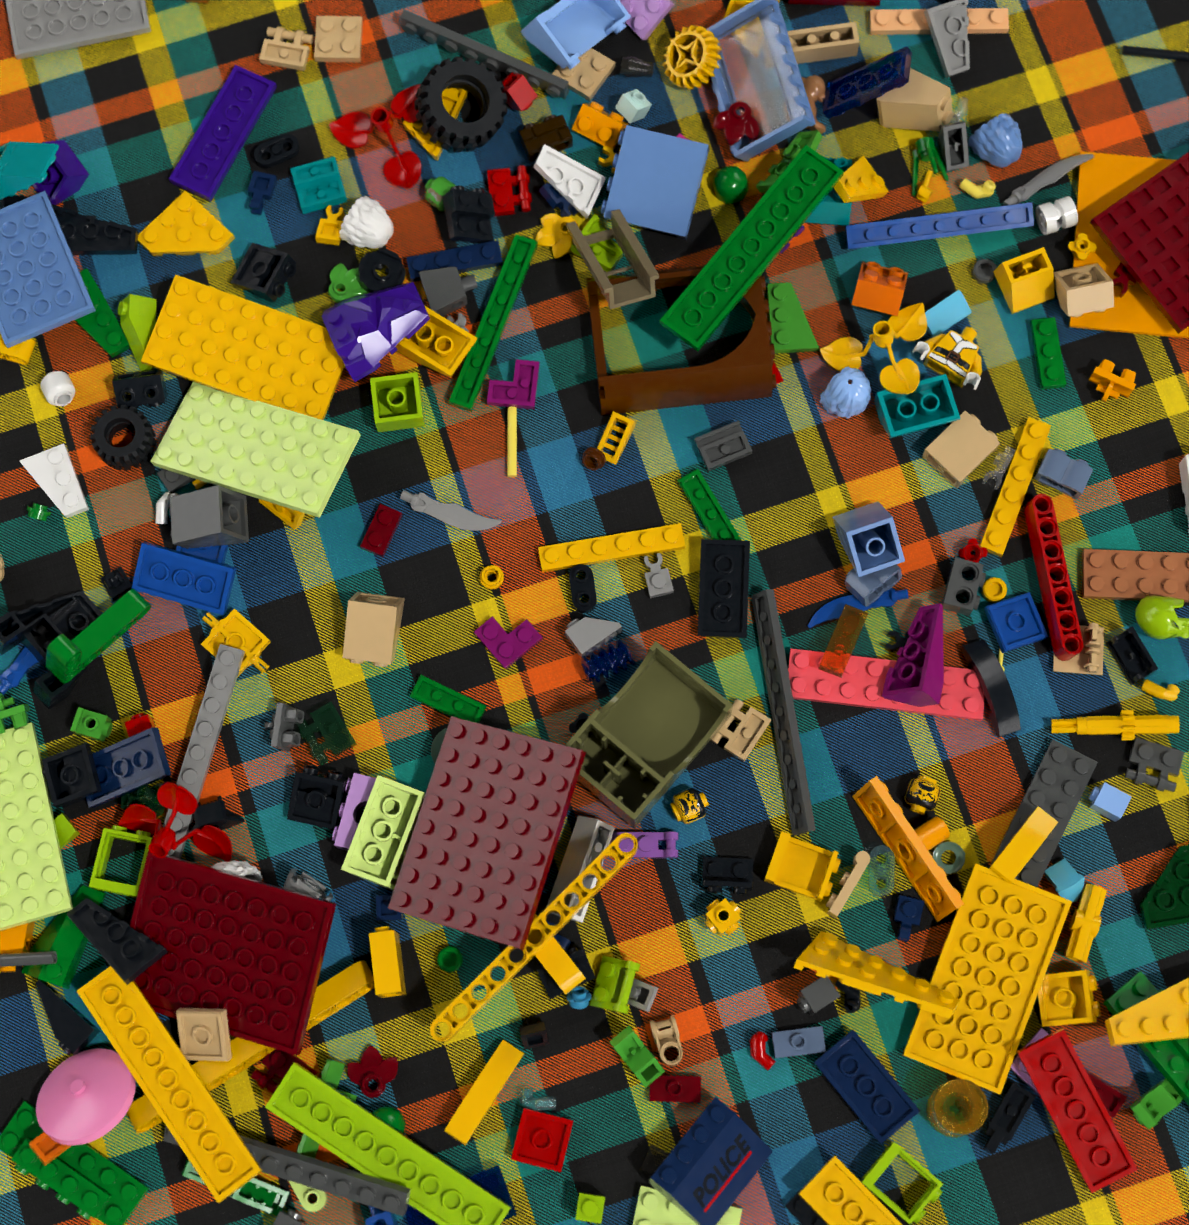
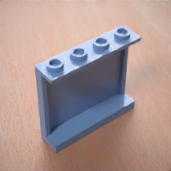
[601,125,709,240]

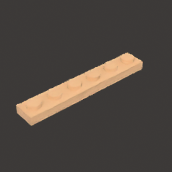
[870,8,1009,35]

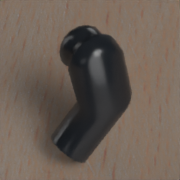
[834,979,861,1013]

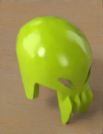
[1135,596,1189,640]

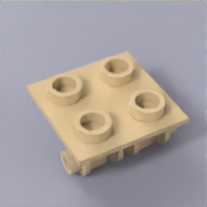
[1053,623,1104,675]

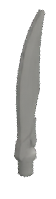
[1003,154,1094,206]
[400,490,502,531]

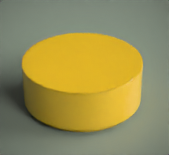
[981,577,1007,603]

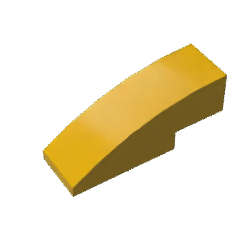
[990,806,1058,884]

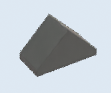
[937,121,969,171]

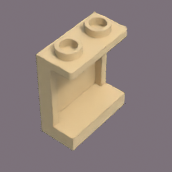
[922,411,1000,489]

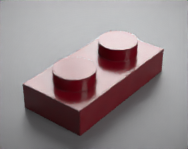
[360,504,403,558]
[1085,1069,1128,1119]

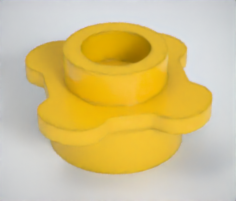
[1068,233,1097,260]

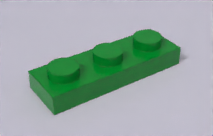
[1030,317,1067,390]

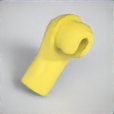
[959,178,996,199]

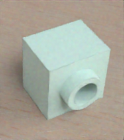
[615,89,652,123]

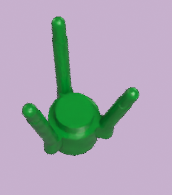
[912,137,949,196]

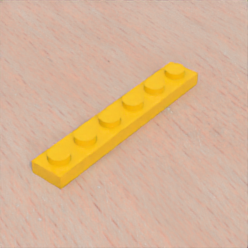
[980,417,1051,557]
[538,523,685,573]

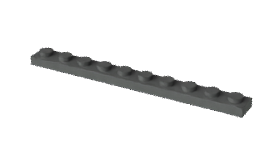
[751,589,816,836]
[163,1126,411,1216]

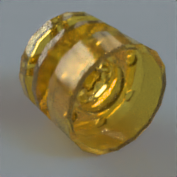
[926,1079,988,1138]

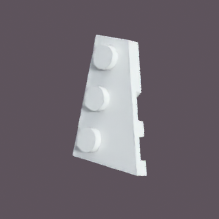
[533,144,606,219]
[19,444,89,518]

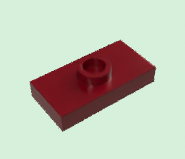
[649,1075,701,1103]

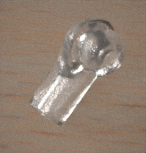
[949,98,969,124]

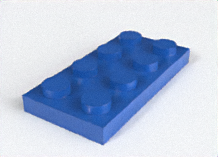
[131,542,236,615]

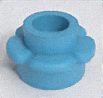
[566,986,592,1009]

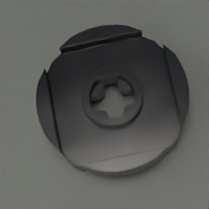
[358,249,406,293]

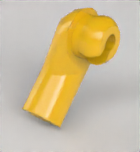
[1141,679,1180,701]

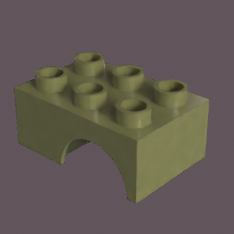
[565,641,733,829]

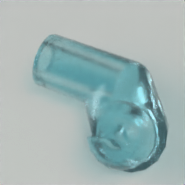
[519,1089,556,1111]

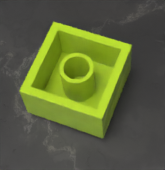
[370,372,425,432]

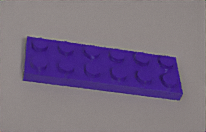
[169,64,277,201]

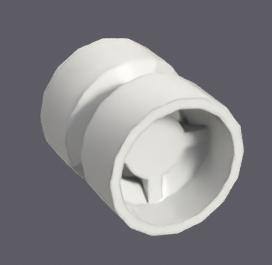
[1035,196,1078,235]

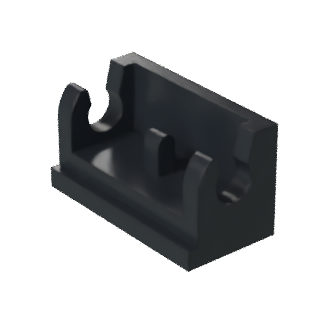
[1106,626,1158,685]

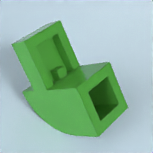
[609,1026,665,1088]
[1130,1078,1183,1130]

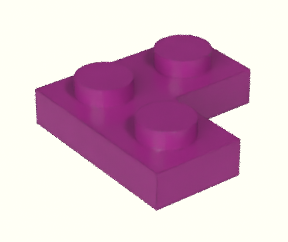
[487,359,540,410]
[474,616,543,670]

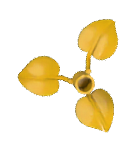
[820,303,927,394]

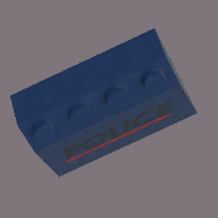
[648,1097,773,1225]

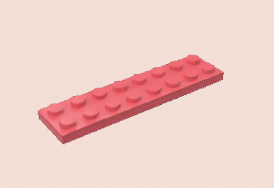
[788,648,985,721]

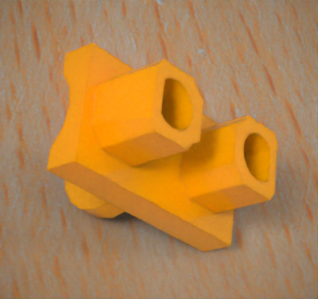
[1089,359,1136,402]

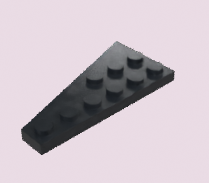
[0,195,138,255]

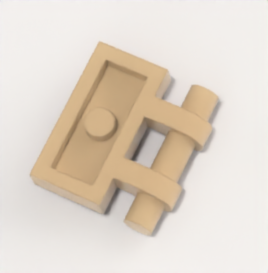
[259,26,314,71]
[710,698,771,762]

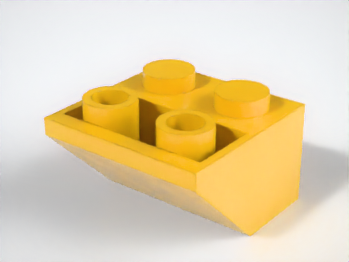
[993,247,1055,314]

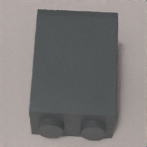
[169,485,249,549]

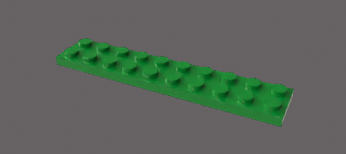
[660,145,844,352]

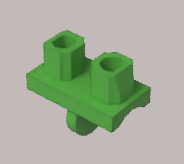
[0,693,30,734]

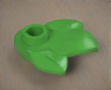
[328,264,369,303]

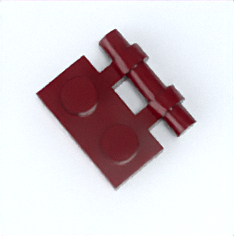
[251,1049,318,1095]

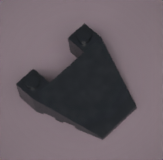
[0,591,103,709]

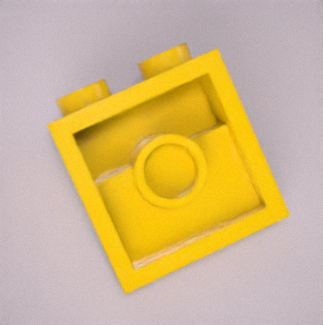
[1038,970,1101,1027]

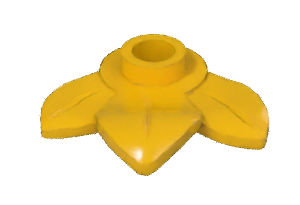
[535,213,579,259]

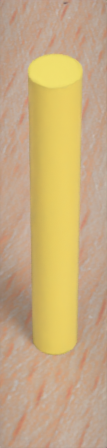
[507,406,517,478]

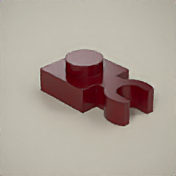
[1113,263,1137,297]

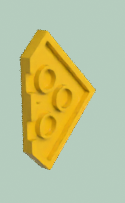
[138,191,235,256]

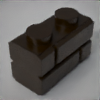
[519,115,573,163]

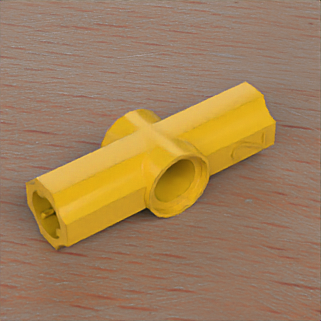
[1064,883,1107,963]

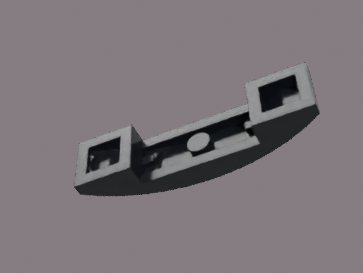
[960,639,1021,738]

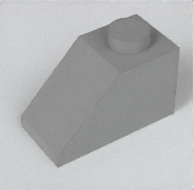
[565,617,622,659]

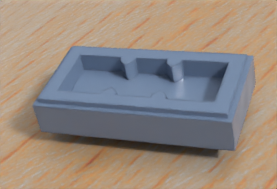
[771,1026,826,1059]

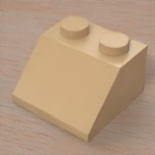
[1054,263,1114,317]

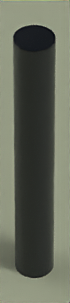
[1121,45,1189,61]

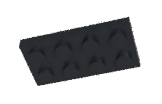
[697,539,750,639]

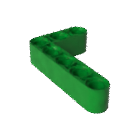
[46,589,151,684]

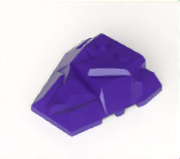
[321,282,431,382]

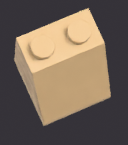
[877,64,953,132]
[342,592,405,667]

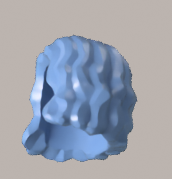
[968,113,1023,168]

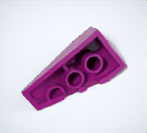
[882,603,944,707]

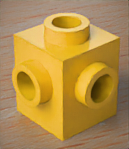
[704,898,741,937]

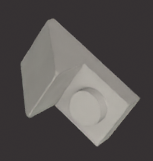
[628,978,658,1012]

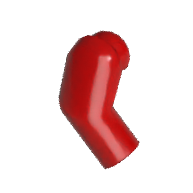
[750,1031,776,1071]

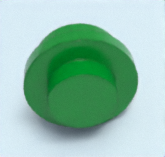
[26,503,51,521]

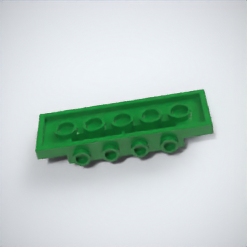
[1103,971,1189,1106]
[0,1101,150,1225]

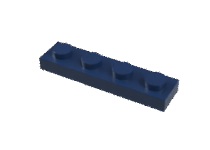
[406,240,503,282]

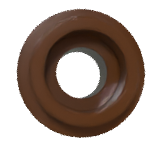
[582,447,606,470]

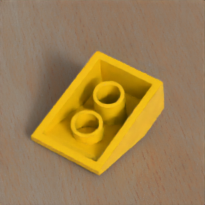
[395,306,478,377]

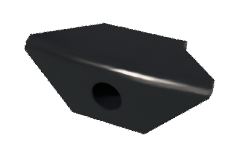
[187,796,245,838]

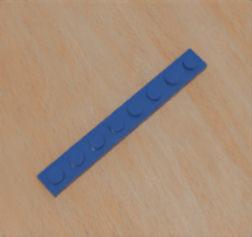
[845,202,1034,249]

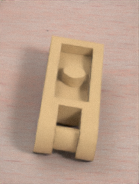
[826,851,870,919]

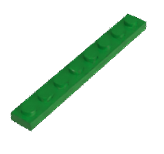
[449,234,538,412]

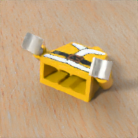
[912,326,982,390]

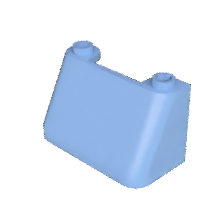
[520,0,631,70]

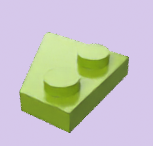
[570,214,623,272]

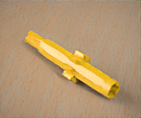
[1051,710,1180,740]

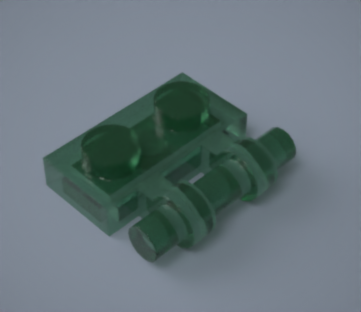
[296,702,357,766]

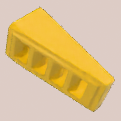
[597,411,637,465]

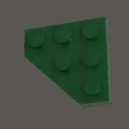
[1140,845,1189,930]

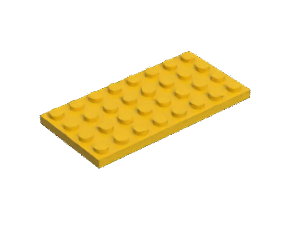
[141,274,345,420]
[902,863,1072,1095]

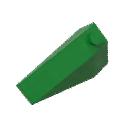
[21,885,106,989]

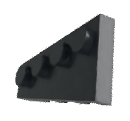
[67,898,168,985]

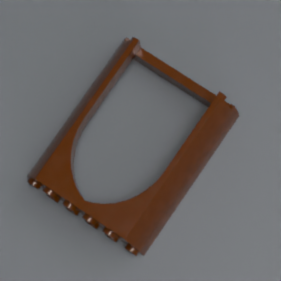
[586,265,776,415]

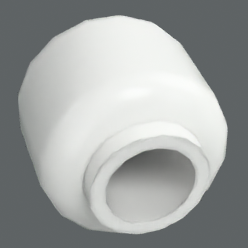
[40,371,76,406]

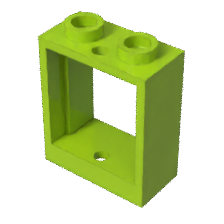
[89,825,152,898]
[860,1142,943,1225]

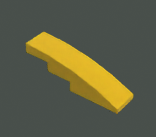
[444,1040,524,1146]

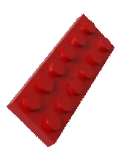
[1016,1028,1138,1193]

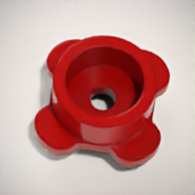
[958,538,988,563]

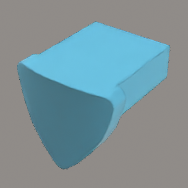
[1044,858,1084,902]

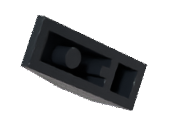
[36,979,100,1055]

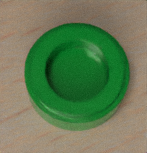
[437,947,463,973]

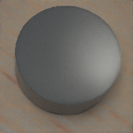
[972,259,997,284]

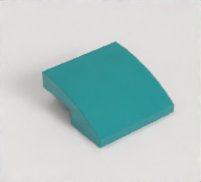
[290,156,348,214]

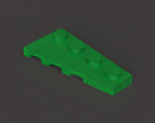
[75,268,131,358]

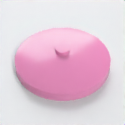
[36,1048,136,1145]

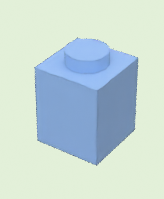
[1089,782,1132,822]

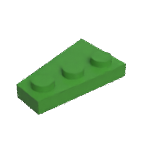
[756,130,823,193]
[767,283,819,353]

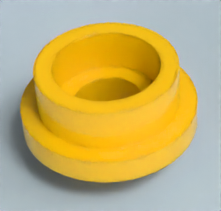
[480,565,504,589]

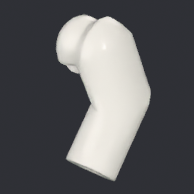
[155,491,178,524]

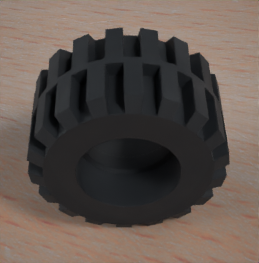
[90,405,156,471]

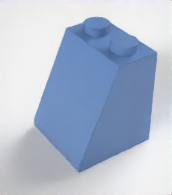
[833,501,905,577]

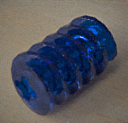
[580,639,636,685]

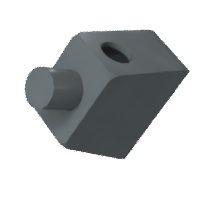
[419,267,478,317]

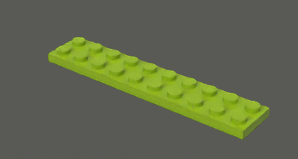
[265,1062,511,1225]

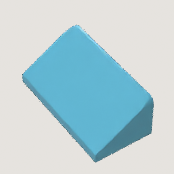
[925,290,972,337]

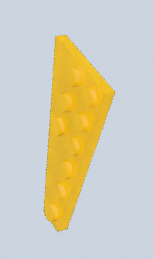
[793,931,960,1019]
[1105,978,1189,1046]

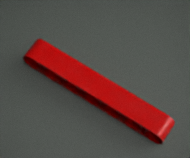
[1024,494,1083,661]

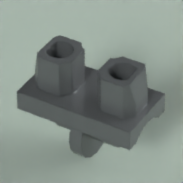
[263,703,304,752]

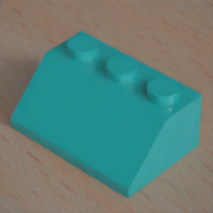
[874,374,960,438]

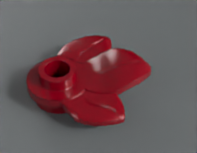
[713,101,759,146]
[347,1046,398,1098]

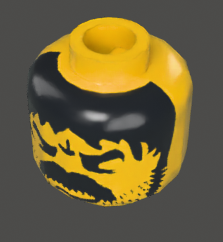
[905,775,941,814]
[670,788,709,824]

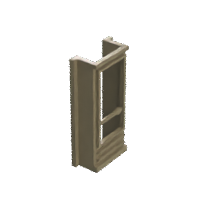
[566,209,659,310]

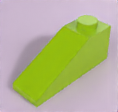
[118,294,157,371]

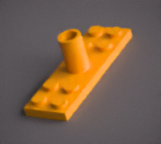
[852,776,964,922]

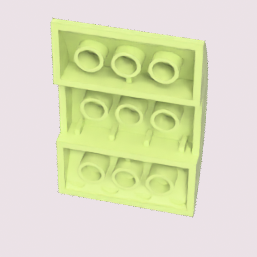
[341,775,425,891]

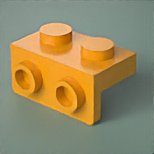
[572,101,628,150]

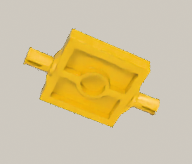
[201,609,271,678]

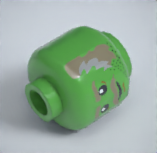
[424,176,456,211]

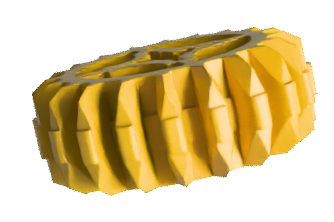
[662,25,722,89]

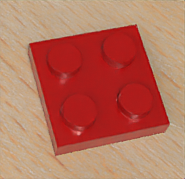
[511,1108,574,1172]

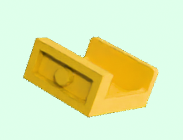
[764,831,841,902]

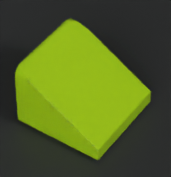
[54,813,81,849]

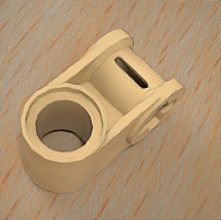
[649,1015,683,1067]

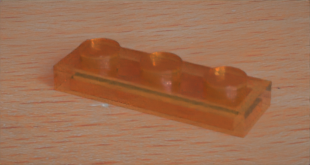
[819,604,868,678]

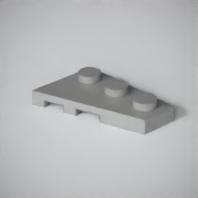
[924,0,970,78]

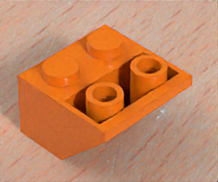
[851,261,908,316]

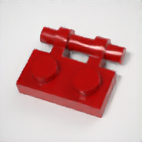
[487,165,532,216]

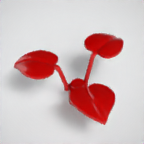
[329,84,422,189]
[118,782,233,862]

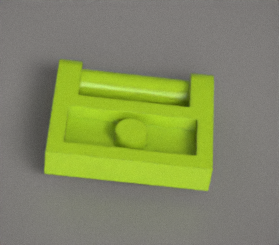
[590,956,640,1014]

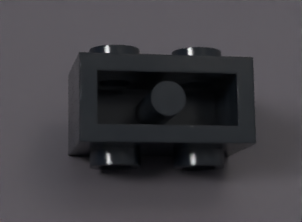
[112,369,167,409]

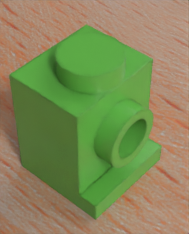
[70,707,113,743]

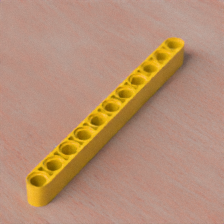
[430,833,638,1042]
[127,960,375,1133]

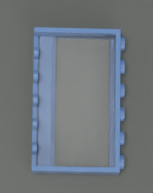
[707,0,816,162]

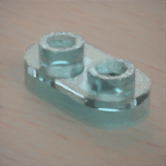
[868,845,895,897]

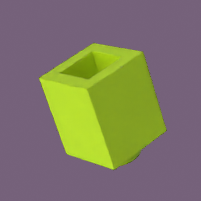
[575,1192,606,1224]

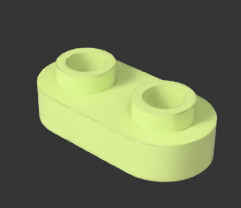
[288,1180,327,1212]

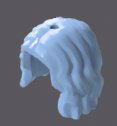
[819,367,871,419]

